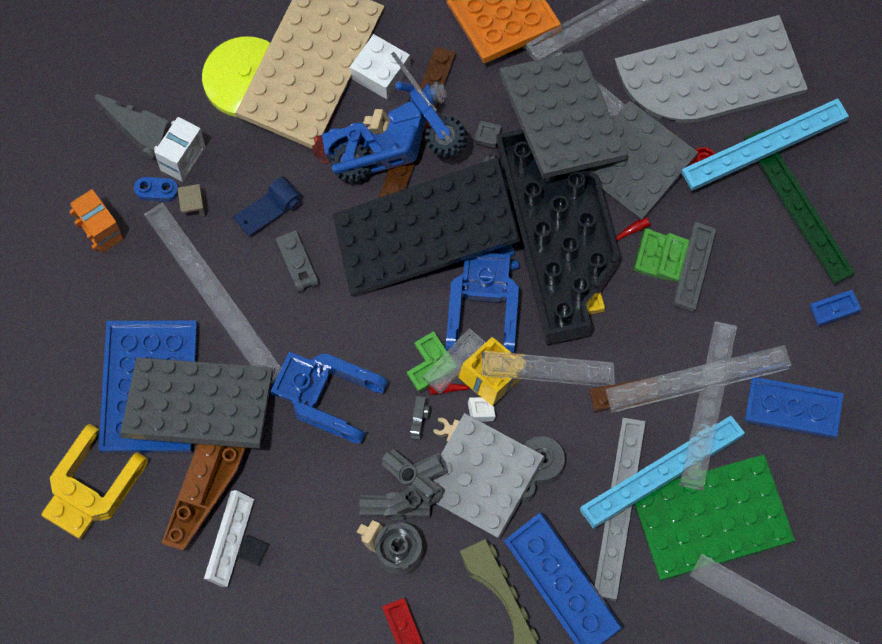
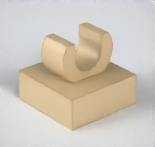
[363,109,390,134]
[357,520,383,553]

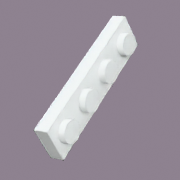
[204,491,254,587]

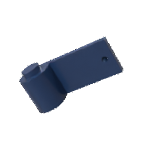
[233,176,302,237]

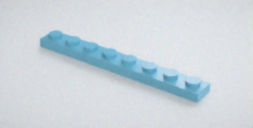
[681,99,849,191]
[580,416,745,529]

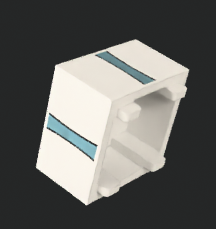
[154,117,206,182]

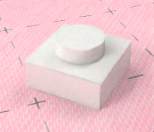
[468,397,495,422]

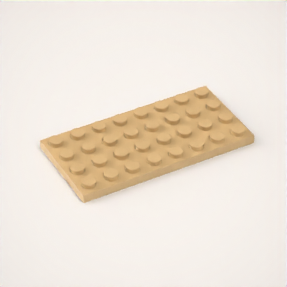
[235,0,384,150]

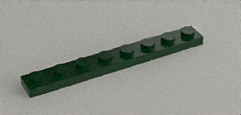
[744,128,855,285]

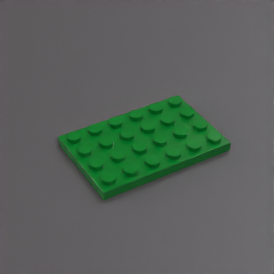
[634,455,795,582]

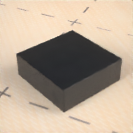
[237,535,269,567]

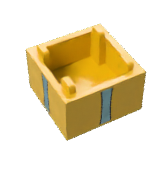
[458,337,526,406]

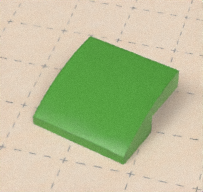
[632,228,689,282]

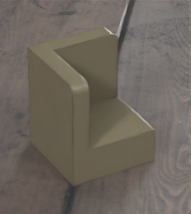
[178,184,205,217]

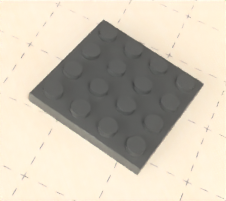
[585,100,699,220]

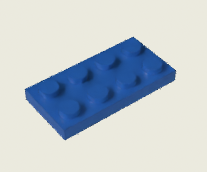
[744,377,844,439]

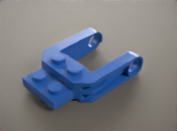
[446,253,519,354]
[271,351,388,444]

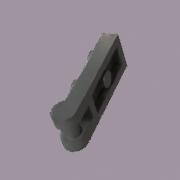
[276,231,319,293]

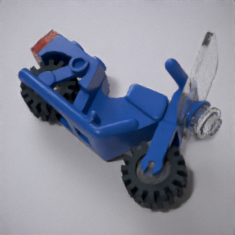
[312,51,468,184]

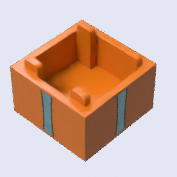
[69,189,123,254]

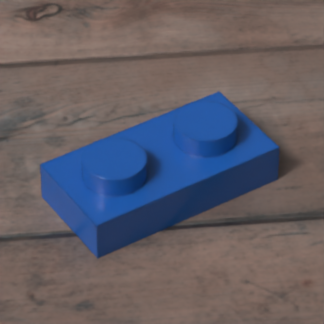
[809,290,861,327]

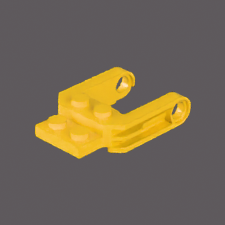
[41,424,148,541]

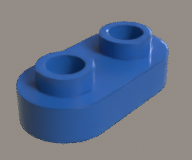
[134,177,178,202]

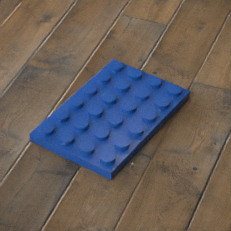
[98,320,198,453]

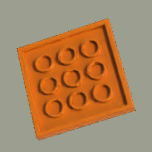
[446,0,561,64]

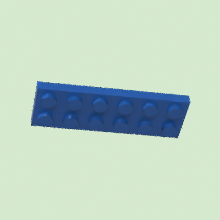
[504,513,623,644]

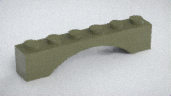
[460,540,539,644]

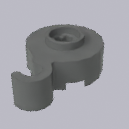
[521,436,565,503]

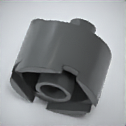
[375,522,423,576]

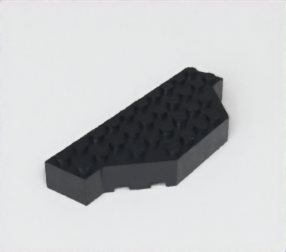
[496,129,620,345]

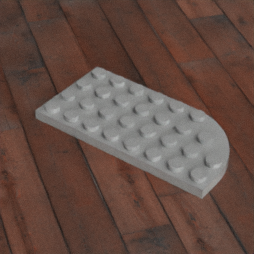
[614,15,808,123]

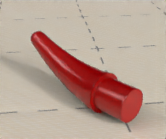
[615,217,651,241]
[428,383,469,395]

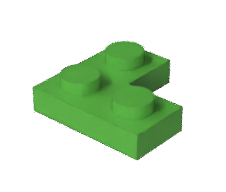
[407,331,458,393]

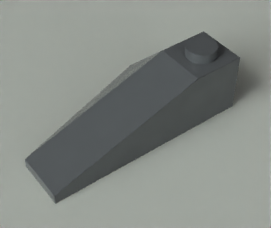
[94,94,170,159]

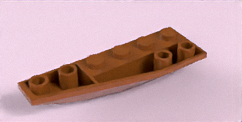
[161,444,246,551]

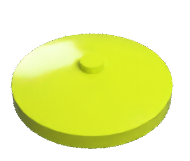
[202,37,270,117]

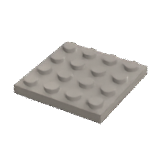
[432,413,545,539]

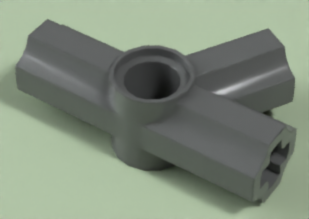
[381,449,447,505]
[359,488,430,521]

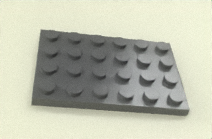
[499,51,627,179]
[120,357,273,449]

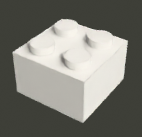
[350,34,411,99]

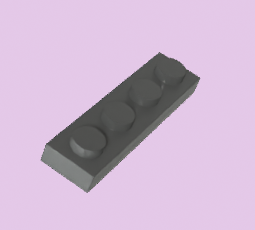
[672,222,716,312]

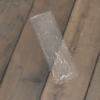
[423,328,486,394]

